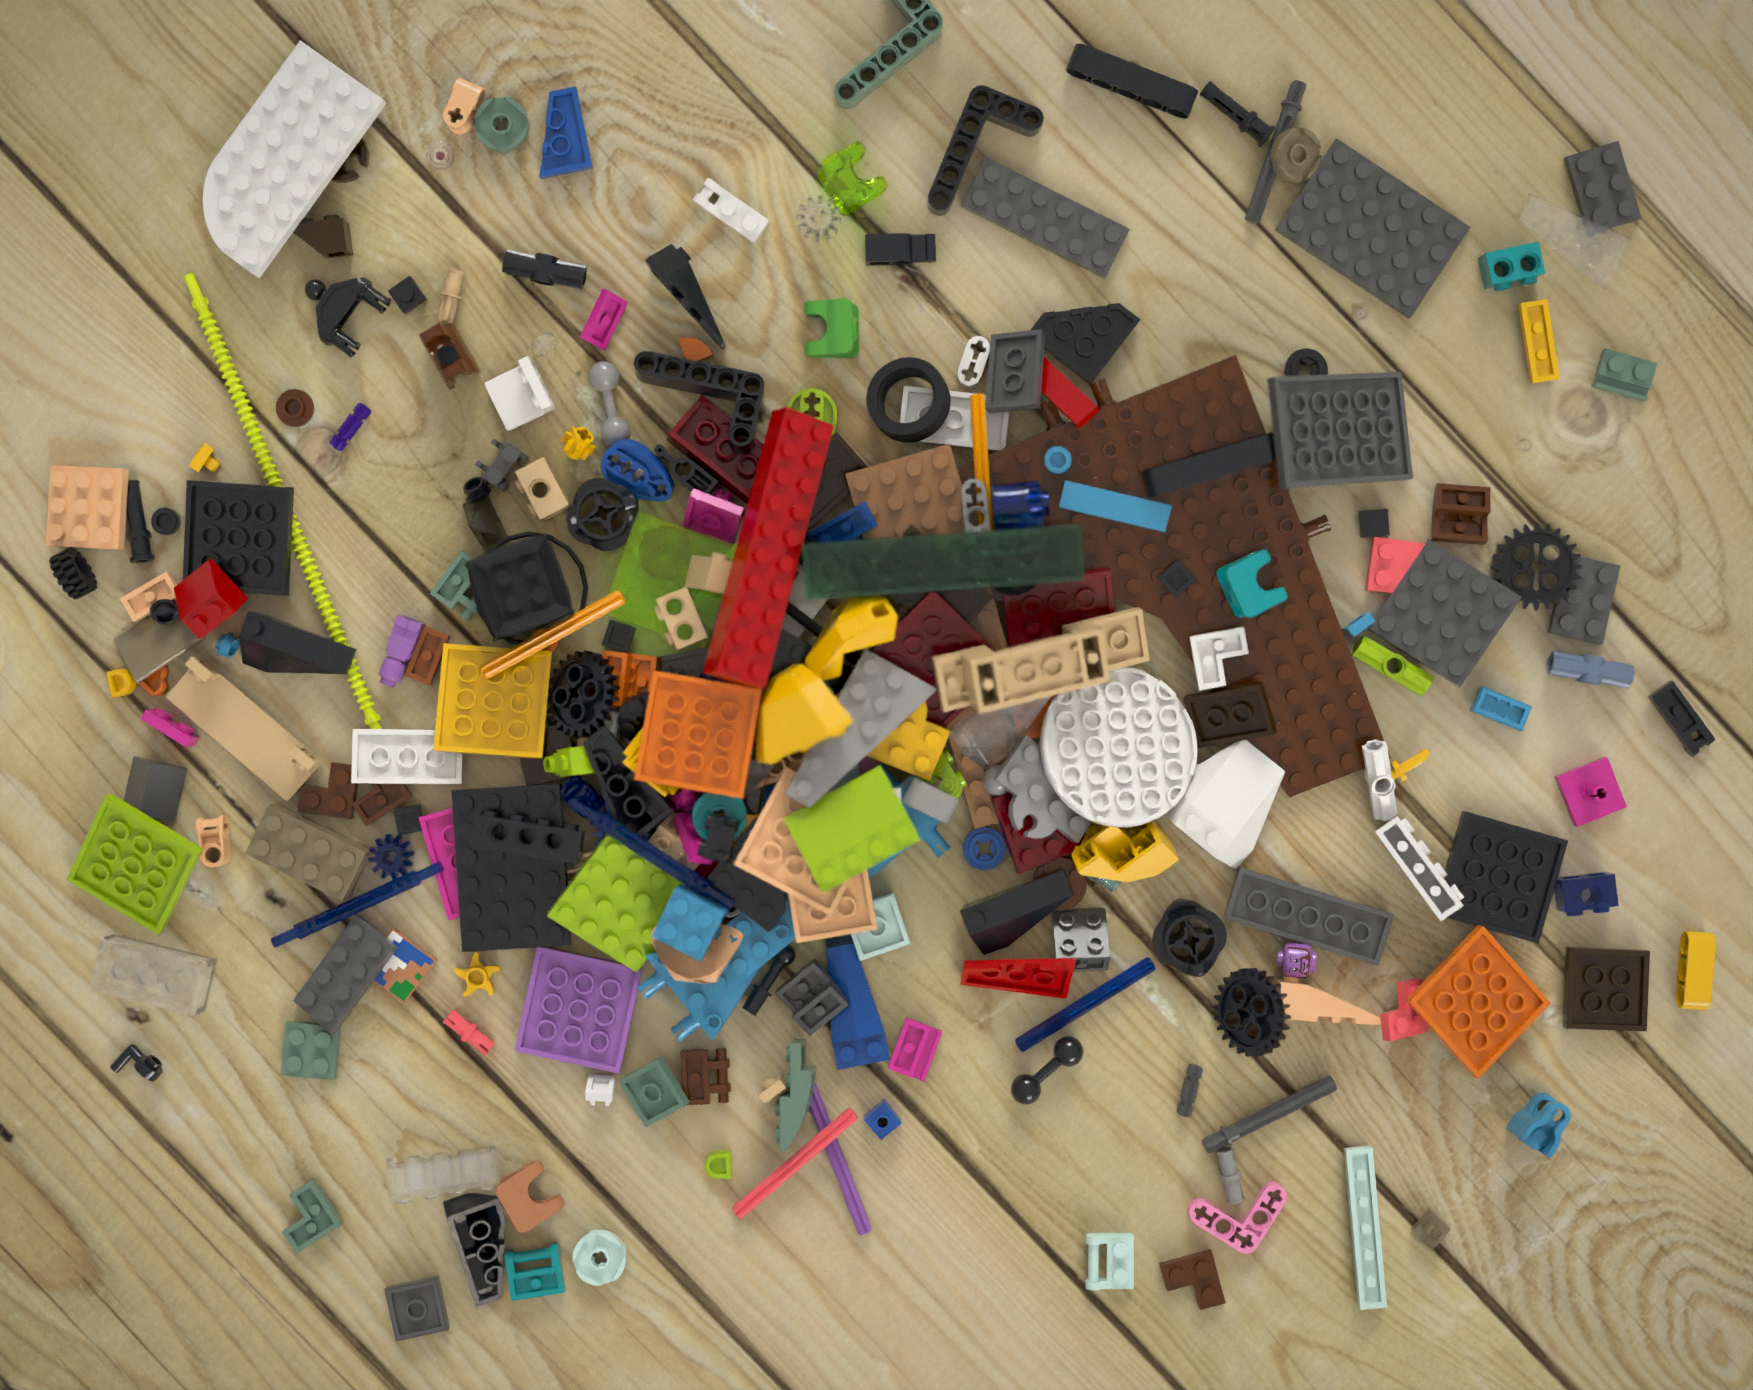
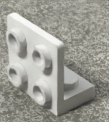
[485,356,556,431]

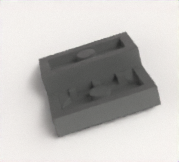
[775,958,849,1036]

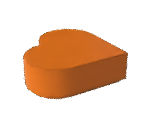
[140,665,169,697]

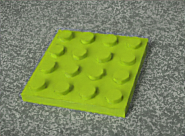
[66,793,203,935]
[547,828,700,973]

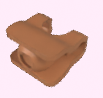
[496,1160,565,1233]

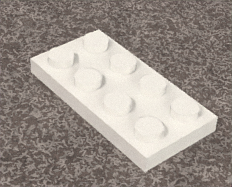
[900,386,1009,451]
[351,729,463,785]

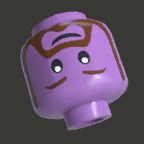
[1277,943,1316,979]

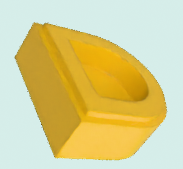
[106,669,136,698]

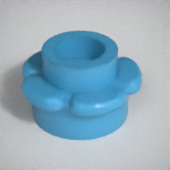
[215,632,240,658]

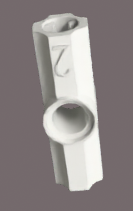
[1362,739,1398,821]

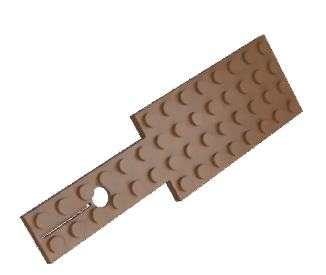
[845,444,1009,829]

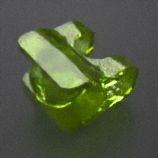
[817,141,888,216]

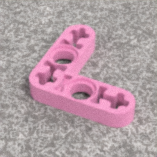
[1187,1182,1287,1254]

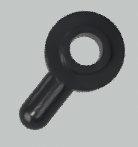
[110,1044,163,1082]

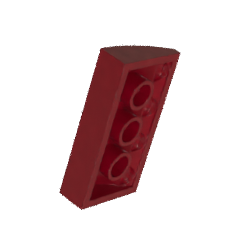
[667,395,763,504]

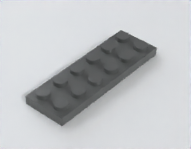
[961,157,1130,279]
[1223,867,1394,966]

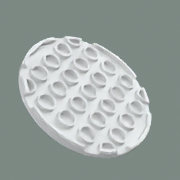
[1040,666,1197,827]

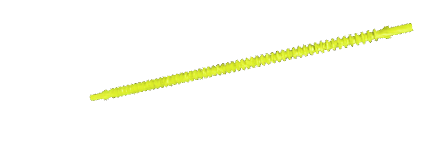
[184,273,382,729]

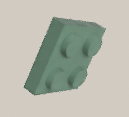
[281,1020,341,1080]
[618,1056,690,1127]

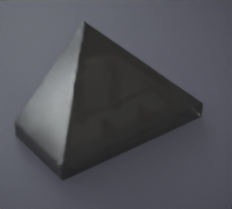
[462,495,510,552]

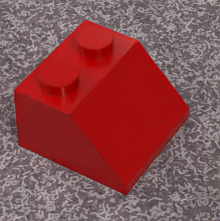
[174,558,249,640]

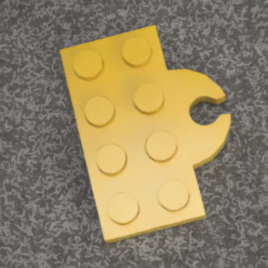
[866,700,951,781]

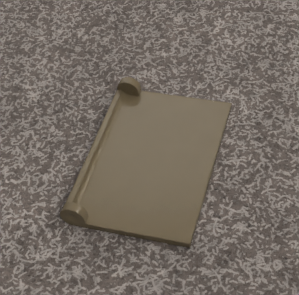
[114,600,206,684]

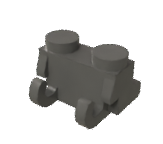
[475,439,529,492]

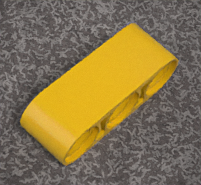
[1676,931,1716,1010]

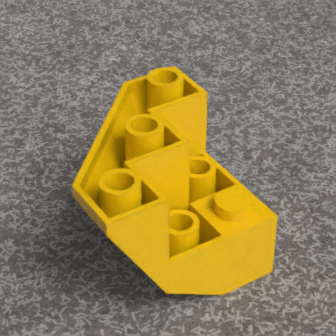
[804,591,898,681]
[756,664,853,765]

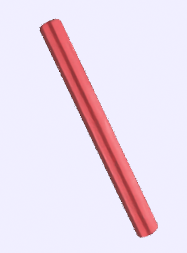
[732,1108,858,1219]

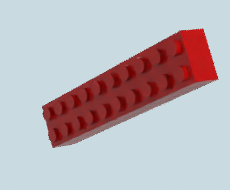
[703,407,834,689]

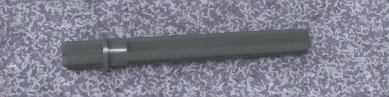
[1245,80,1306,224]
[1202,1076,1337,1153]

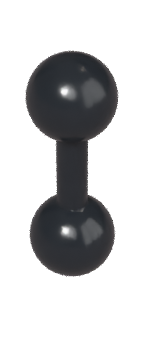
[1011,1036,1084,1105]

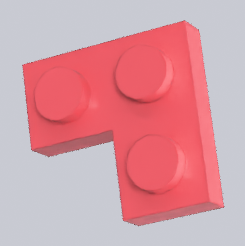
[1380,978,1428,1041]

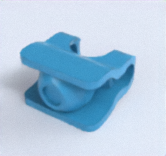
[1506,1093,1571,1158]

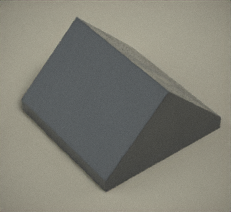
[123,756,187,821]

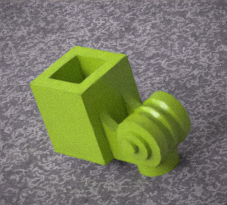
[543,747,594,777]
[920,748,968,799]

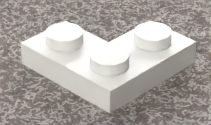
[1189,626,1249,691]

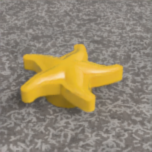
[454,951,501,997]

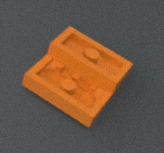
[602,650,661,707]

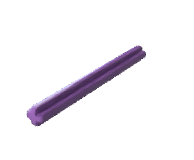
[810,1084,871,1235]

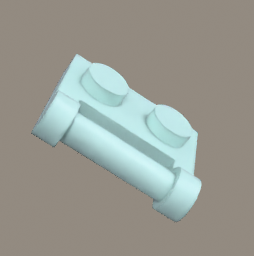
[1085,1233,1134,1291]

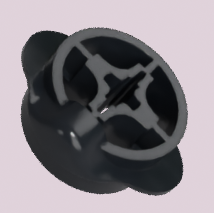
[566,478,639,551]
[1152,899,1227,977]

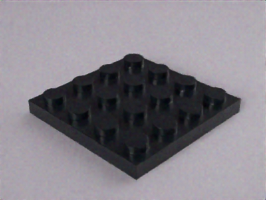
[183,480,294,596]
[1433,811,1568,944]

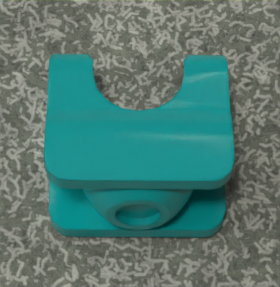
[1216,549,1288,618]

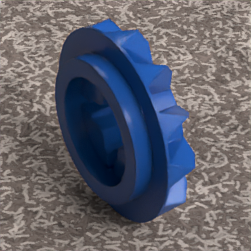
[963,827,1006,870]

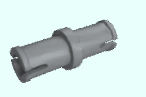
[1216,1147,1245,1204]

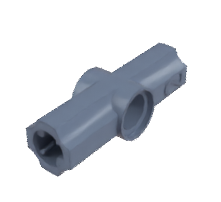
[1546,651,1635,688]

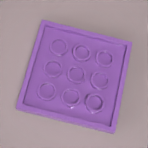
[515,947,643,1074]

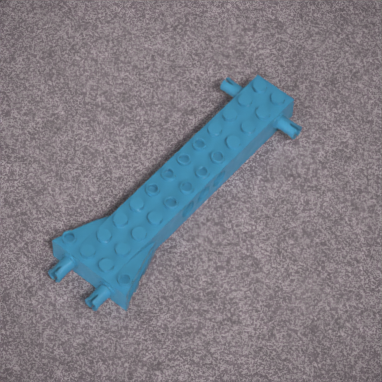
[637,763,951,1042]

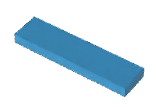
[1058,480,1172,532]

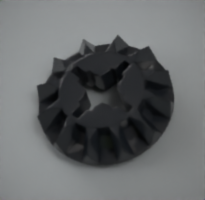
[1284,348,1328,376]

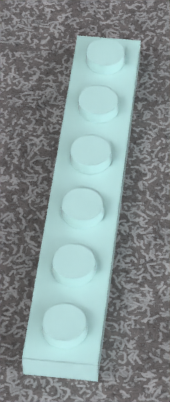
[1344,1145,1387,1310]

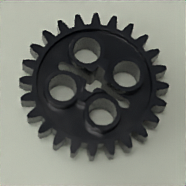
[1491,523,1583,611]
[547,650,620,739]
[1213,968,1291,1057]

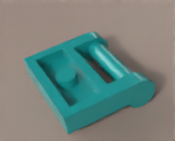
[505,1243,566,1301]

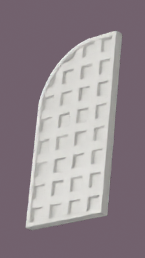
[203,40,387,279]

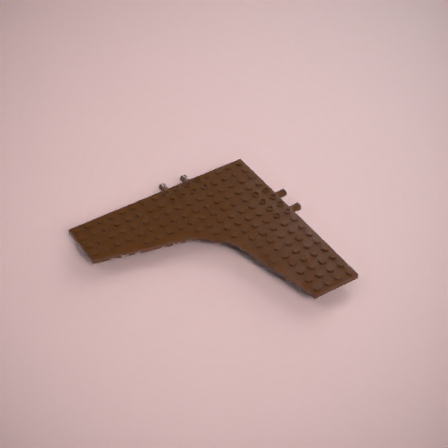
[831,355,1391,797]

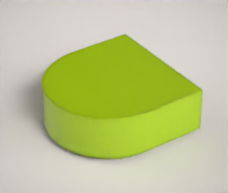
[704,1150,732,1179]

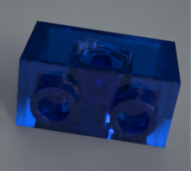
[1554,871,1619,916]

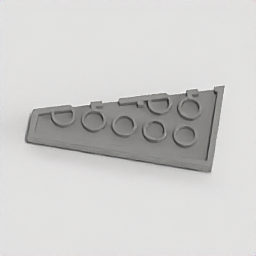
[785,649,937,808]

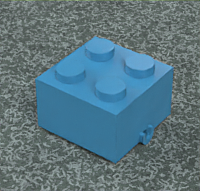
[652,883,729,962]

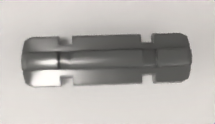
[1177,1064,1203,1117]

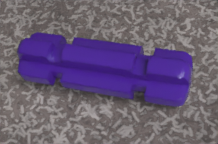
[329,403,371,451]

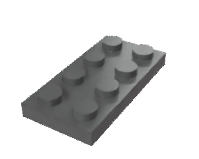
[293,914,398,1034]

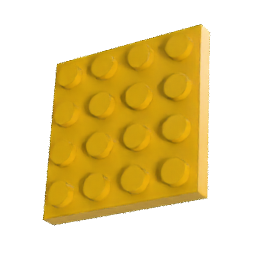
[433,643,553,759]

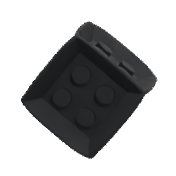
[465,534,575,642]

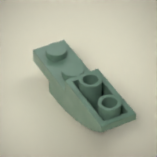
[775,1038,816,1151]

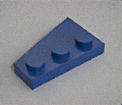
[539,86,593,179]

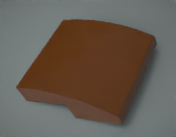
[1431,483,1491,545]

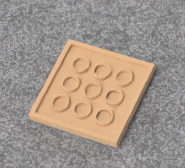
[734,767,851,916]

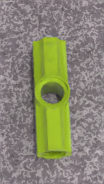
[1351,635,1433,697]

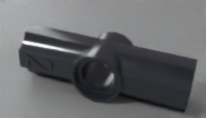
[502,249,587,290]

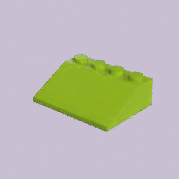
[783,765,921,893]

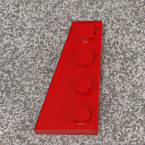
[960,958,1075,999]

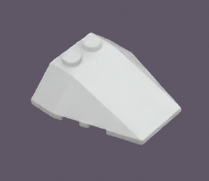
[1165,740,1285,869]

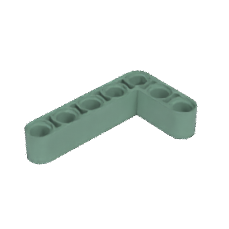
[834,0,943,109]

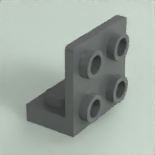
[1052,908,1110,972]

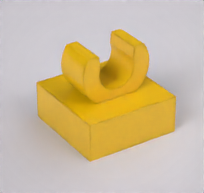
[189,441,221,473]

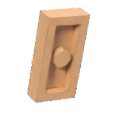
[120,572,177,622]

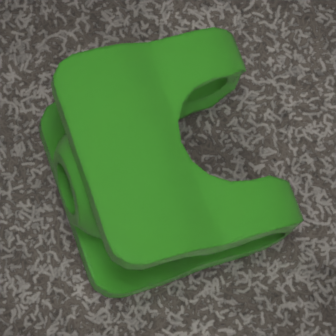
[804,298,859,358]

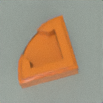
[678,338,713,361]

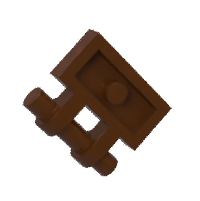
[681,1048,731,1105]

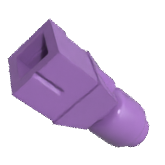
[379,615,427,688]

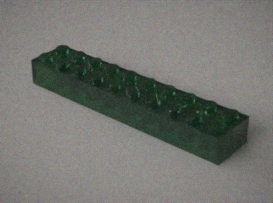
[802,523,1085,600]

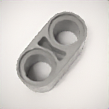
[902,778,960,824]

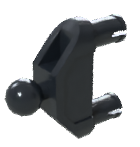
[305,277,391,358]

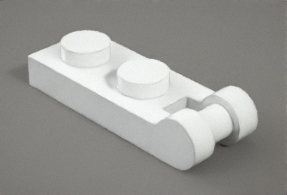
[692,178,770,244]

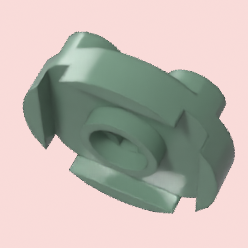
[474,97,530,154]

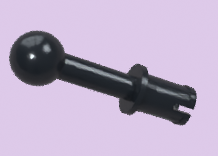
[742,945,796,1016]

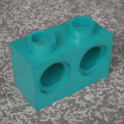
[1478,241,1545,292]

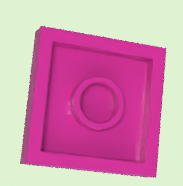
[682,488,744,548]
[1554,757,1627,827]

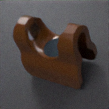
[419,323,481,390]

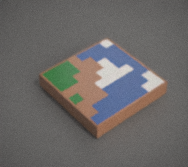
[374,928,437,1003]

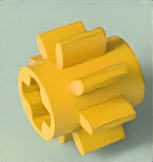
[561,426,596,460]

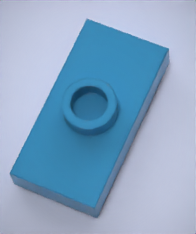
[1470,686,1532,731]

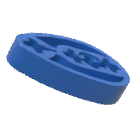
[601,439,675,501]

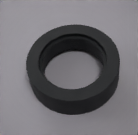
[866,357,951,443]

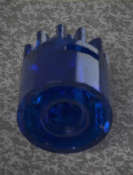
[992,481,1050,532]

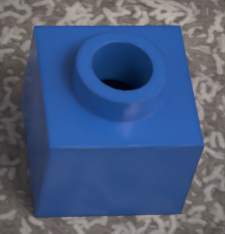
[864,1099,902,1140]

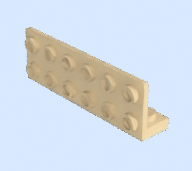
[166,656,324,801]

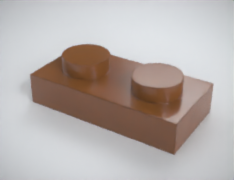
[404,626,451,686]

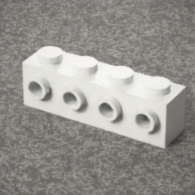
[1375,816,1464,921]

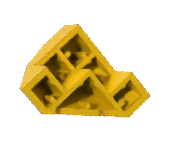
[1071,819,1179,882]

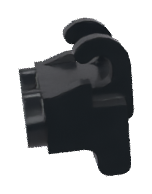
[698,813,741,864]

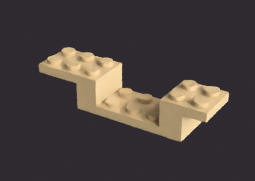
[932,607,1150,714]

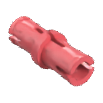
[443,1009,496,1056]

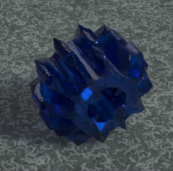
[559,775,604,819]
[368,834,415,880]

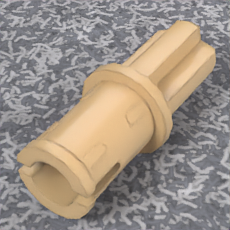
[437,268,465,324]

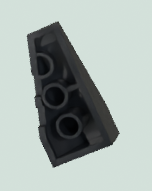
[645,244,726,350]
[239,611,357,674]
[583,725,676,844]
[960,869,1074,955]
[443,1193,506,1307]

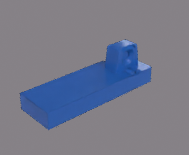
[808,502,878,562]

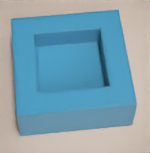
[1342,612,1375,637]

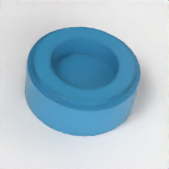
[1044,446,1071,474]

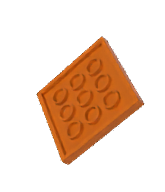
[634,671,763,799]
[1405,925,1551,1079]

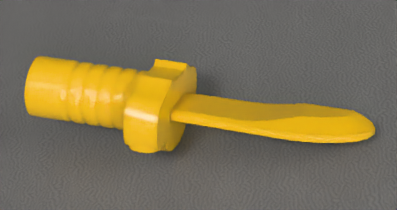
[1378,749,1429,782]

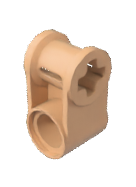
[443,78,486,135]
[195,814,232,867]

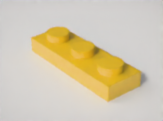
[1518,299,1560,384]

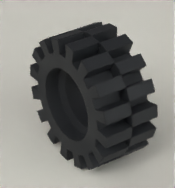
[49,547,97,600]

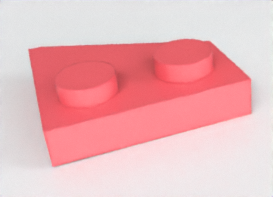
[1365,537,1426,594]

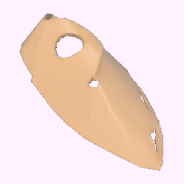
[651,925,744,984]

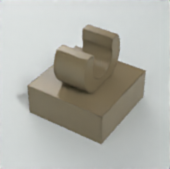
[1411,1209,1451,1249]

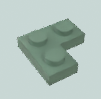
[282,1178,343,1254]

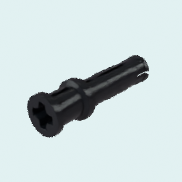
[1199,81,1276,147]
[126,480,155,563]

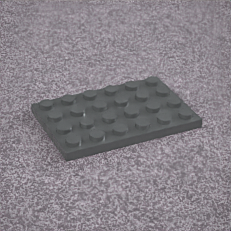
[1275,138,1471,319]
[1267,372,1413,489]

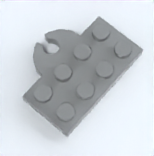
[993,735,1092,843]

